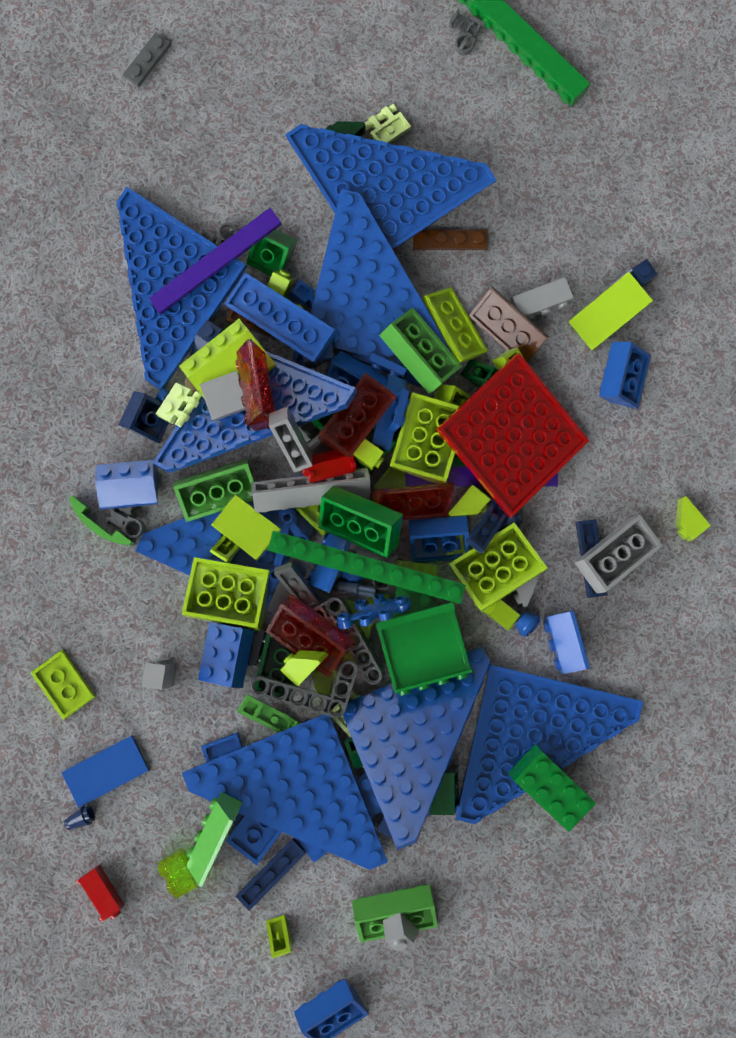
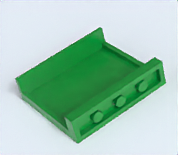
[376,602,472,696]

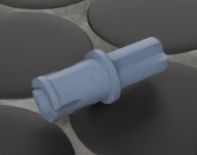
[338,580,377,597]

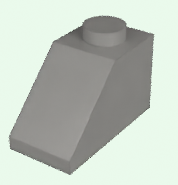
[383,913,419,951]

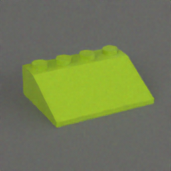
[179,319,277,399]
[390,392,460,486]
[449,522,548,612]
[181,557,270,631]

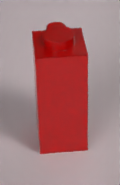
[302,446,356,483]
[76,864,125,922]

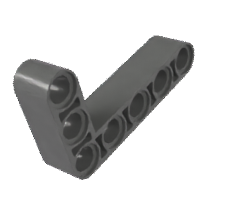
[293,596,385,684]
[250,659,357,718]

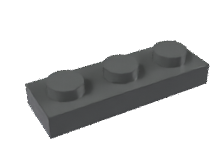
[123,32,171,88]
[274,562,321,611]

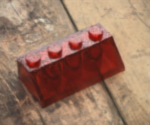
[235,339,275,431]
[317,373,397,458]
[370,482,455,520]
[265,595,355,678]

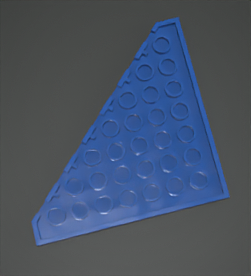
[285,124,497,250]
[116,187,247,390]
[311,189,454,378]
[153,351,358,473]
[135,473,314,614]
[339,646,490,850]
[455,665,643,824]
[182,714,388,870]

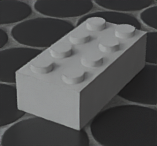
[574,515,663,594]

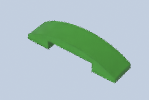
[69,495,135,546]
[237,694,300,733]

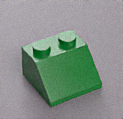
[246,229,297,276]

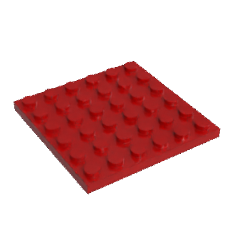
[436,353,589,517]

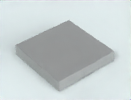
[200,371,250,422]

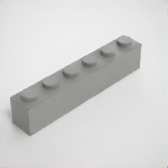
[251,468,371,513]

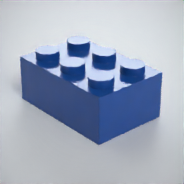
[198,622,254,688]

